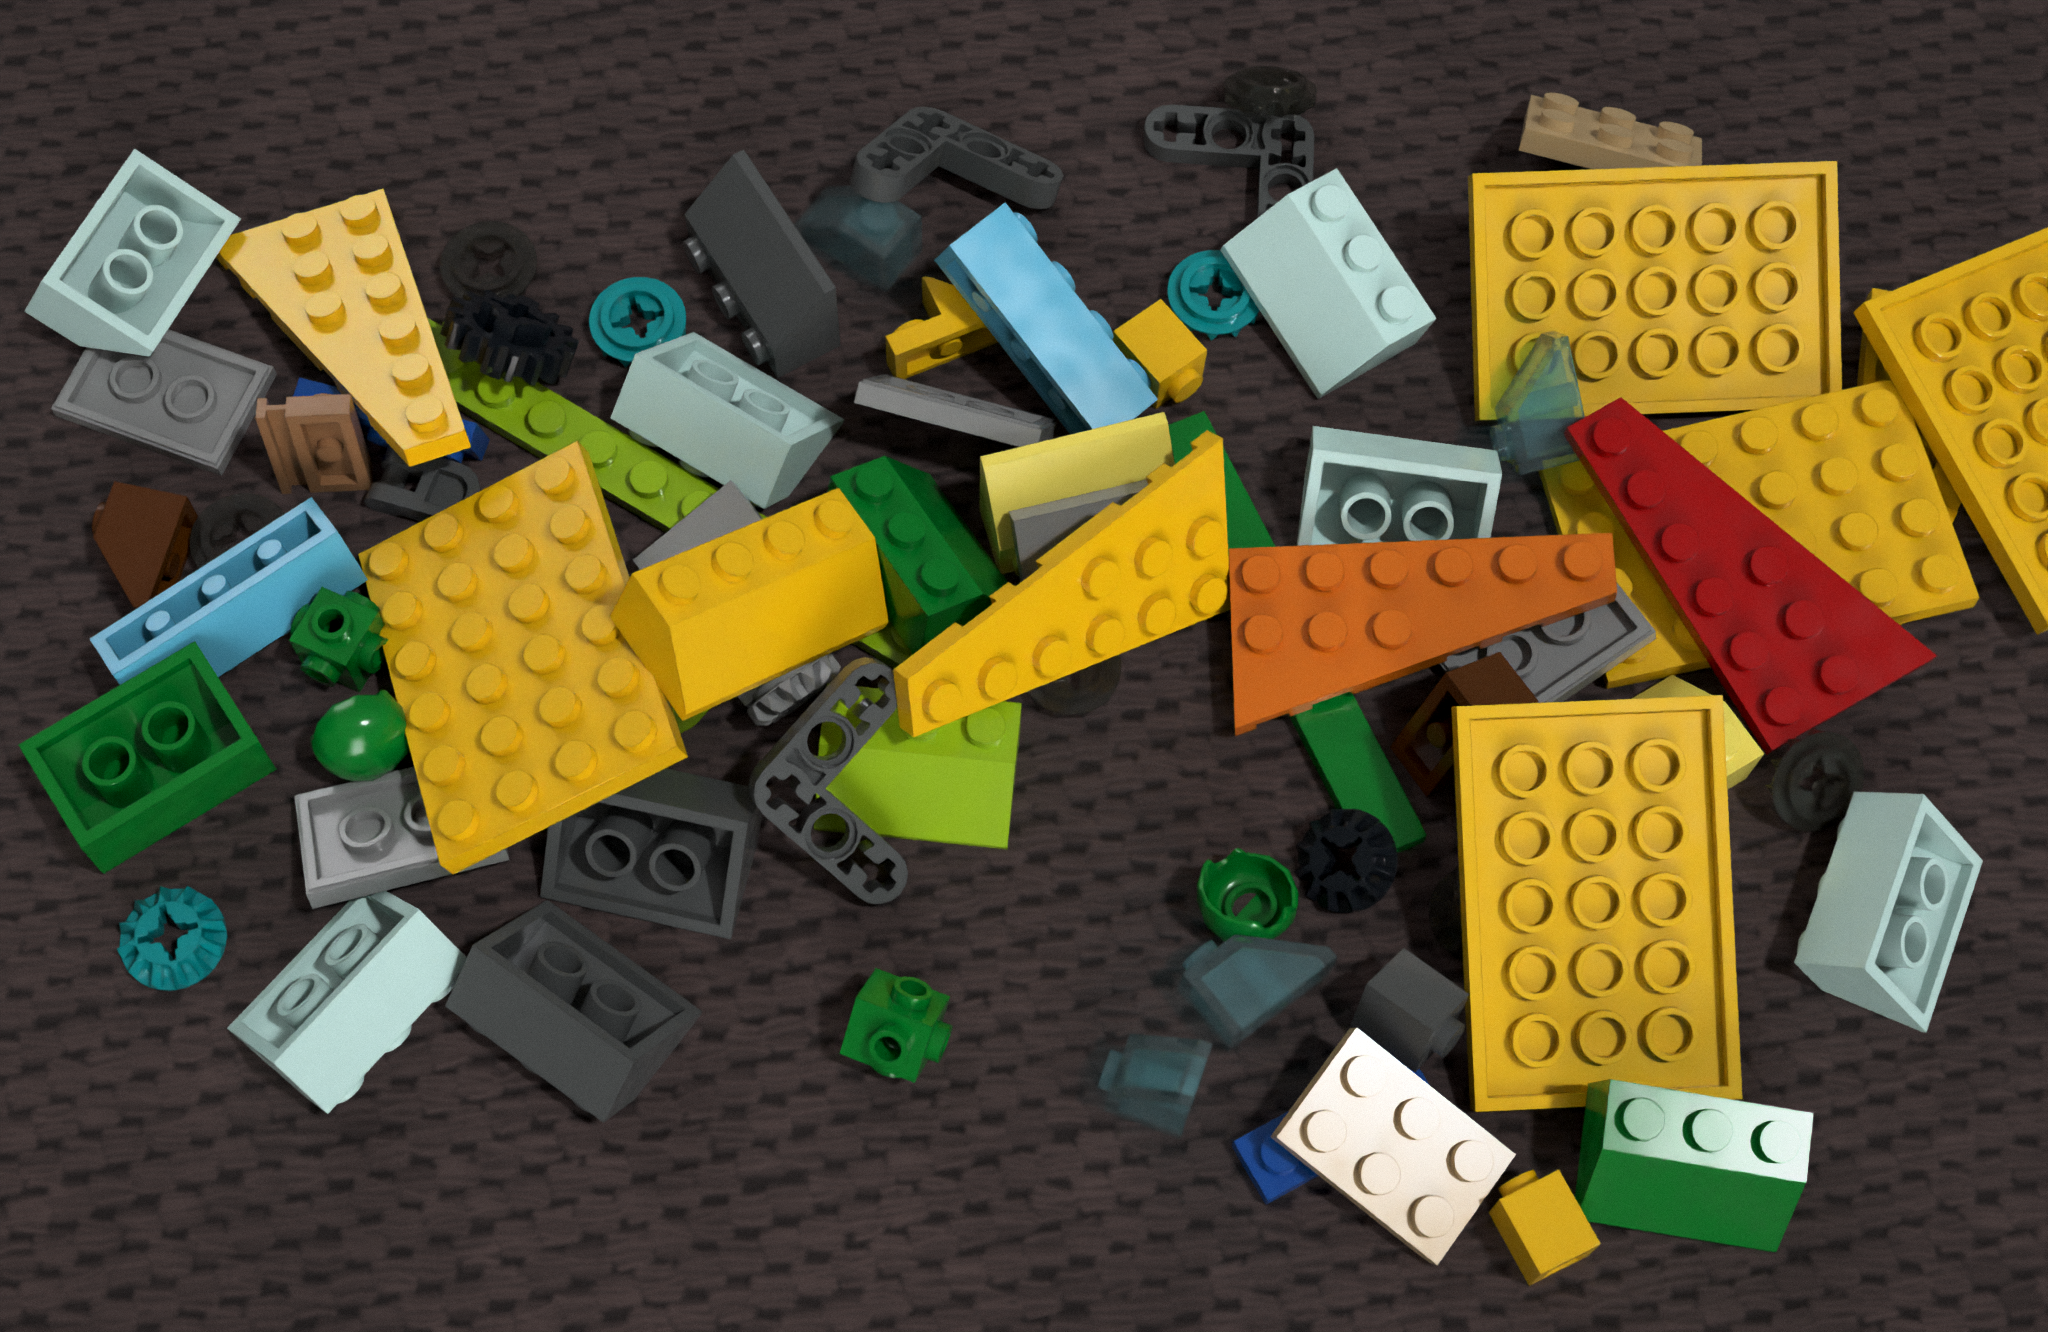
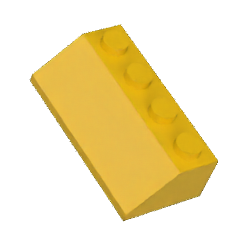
[610,488,889,721]

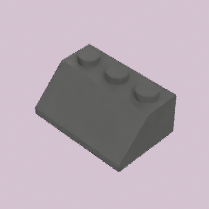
[682,149,841,378]
[540,768,762,939]
[445,900,703,1123]

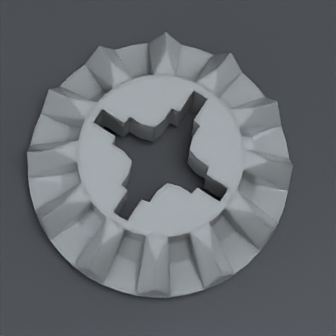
[747,654,841,726]

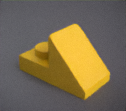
[885,276,998,379]

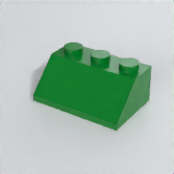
[827,456,1007,654]
[18,641,277,874]
[1575,1079,1813,1252]

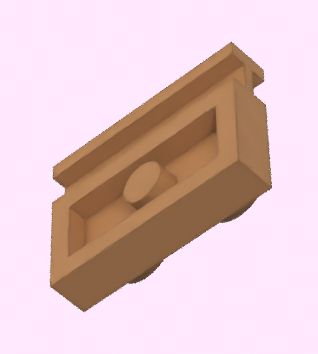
[255,393,373,494]

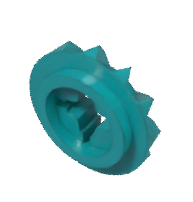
[1167,250,1259,341]
[589,277,686,368]
[117,886,227,991]

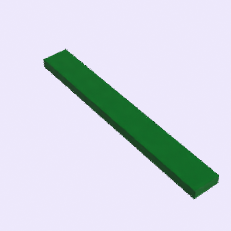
[1168,411,1427,853]

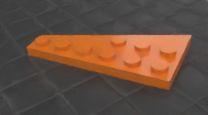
[1229,533,1617,736]

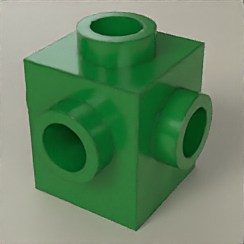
[289,587,388,693]
[839,968,953,1083]

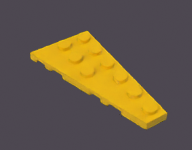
[216,189,471,467]
[893,430,1231,737]

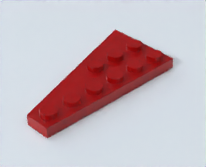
[1563,397,1937,755]

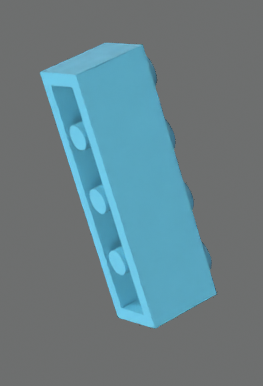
[934,203,1158,435]
[90,497,368,685]

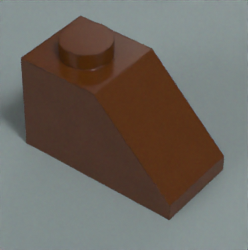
[92,481,201,609]
[1390,652,1539,797]

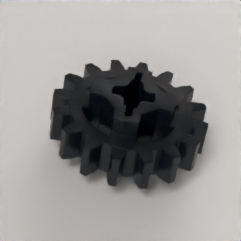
[440,290,579,386]

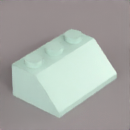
[24,149,241,357]
[1220,168,1437,399]
[610,332,845,509]
[1297,426,1502,546]
[1794,791,1983,1032]
[227,891,467,1114]

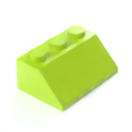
[814,683,1022,849]

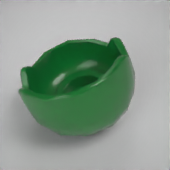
[310,690,409,782]
[1197,848,1299,947]

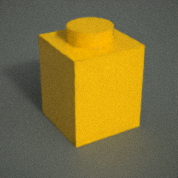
[1112,299,1207,409]
[1489,1169,1601,1286]

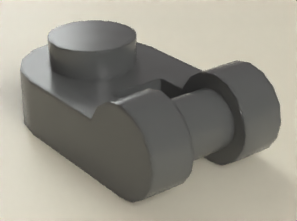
[364,446,482,521]

